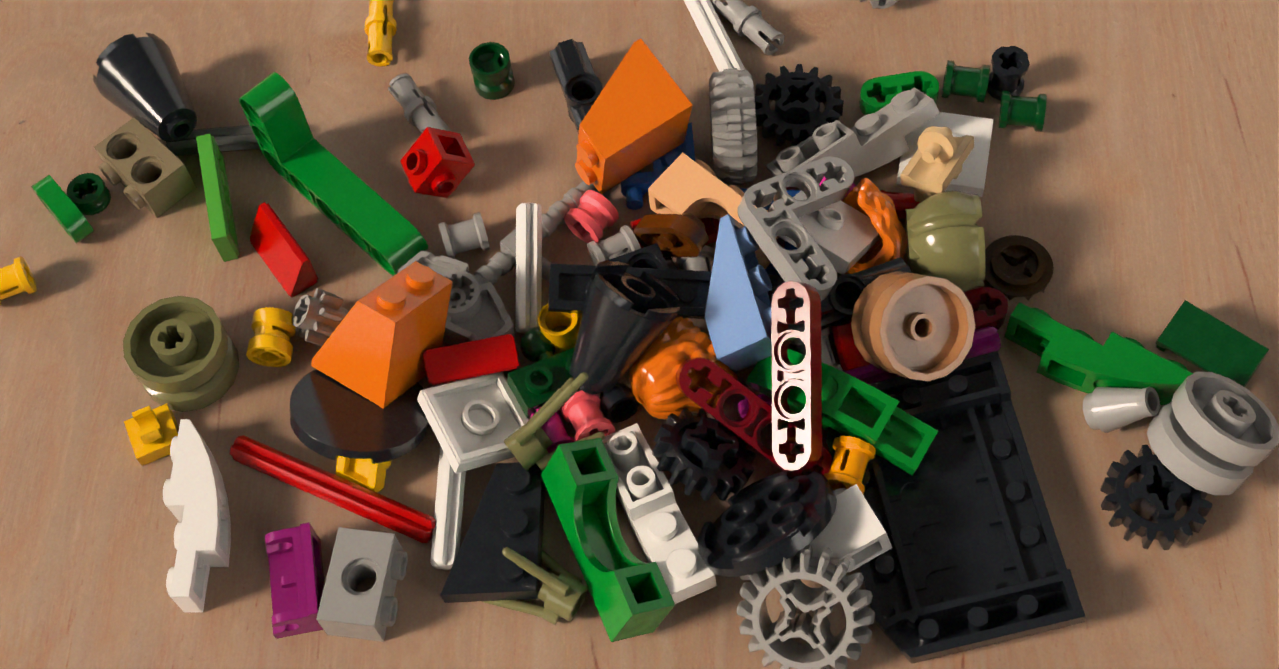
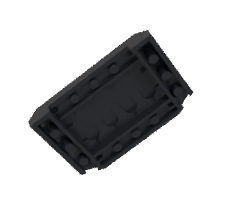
[826,351,1086,664]

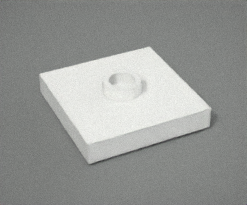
[896,112,993,197]
[778,190,881,275]
[417,371,529,474]

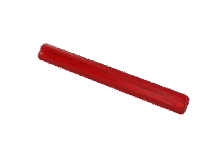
[229,435,436,543]

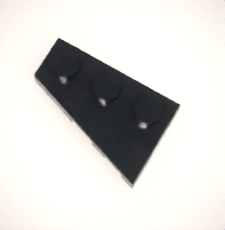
[440,462,545,603]

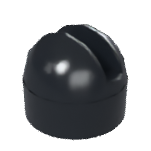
[600,382,640,423]

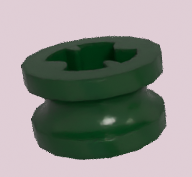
[67,173,111,216]

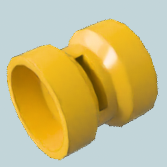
[246,307,296,367]

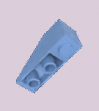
[705,214,772,371]

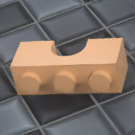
[648,152,785,269]

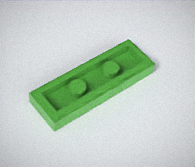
[196,133,240,262]

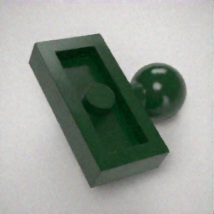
[507,327,581,418]

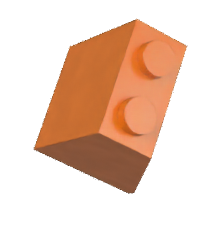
[575,38,693,194]
[311,261,453,409]

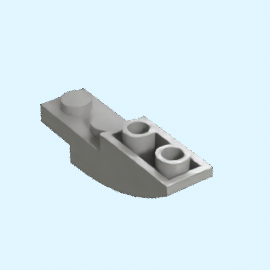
[766,87,940,187]

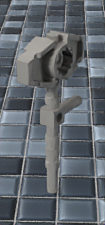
[398,181,598,345]

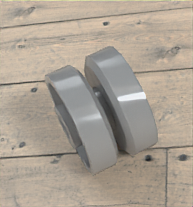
[1147,371,1279,496]

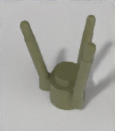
[504,372,605,472]
[482,547,589,625]

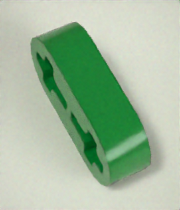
[859,71,939,115]
[31,175,94,244]

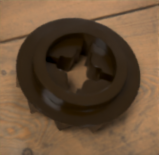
[985,235,1054,301]

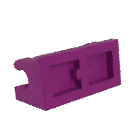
[265,522,325,639]

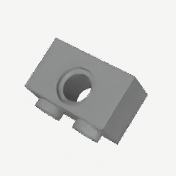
[316,527,408,642]

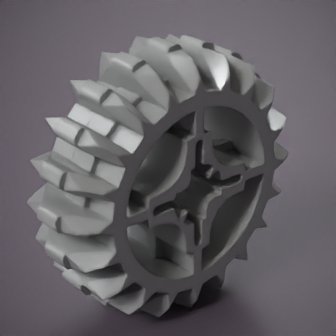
[709,68,758,185]
[737,544,875,669]

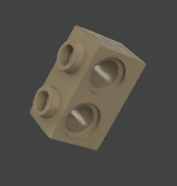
[94,118,197,218]

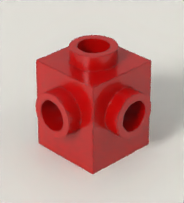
[400,127,475,198]

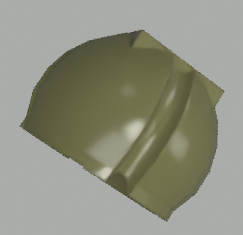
[905,191,985,292]

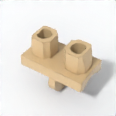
[900,126,974,202]

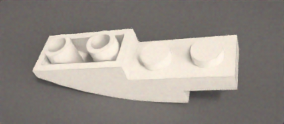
[163,419,231,613]
[602,423,717,604]

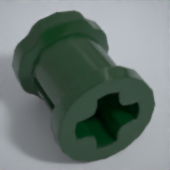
[941,60,990,103]
[998,90,1047,132]

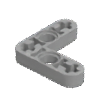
[738,156,854,301]

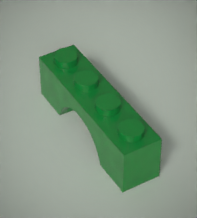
[541,438,675,642]

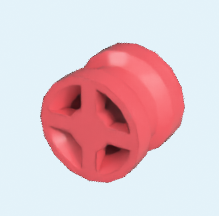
[564,190,619,243]

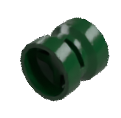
[469,42,515,100]

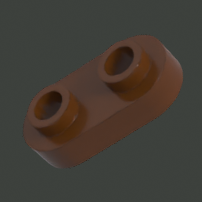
[633,213,709,257]

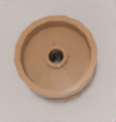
[851,271,975,381]

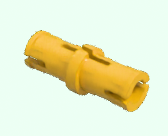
[364,0,397,67]

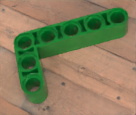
[239,72,428,276]

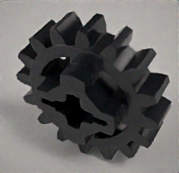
[754,64,844,147]
[652,408,756,501]
[1100,445,1212,550]

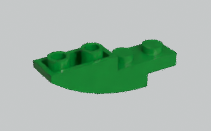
[1004,302,1193,405]
[745,349,938,475]

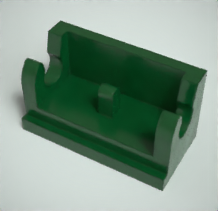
[1156,300,1269,387]

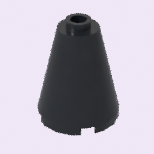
[93,33,197,142]
[570,260,680,394]

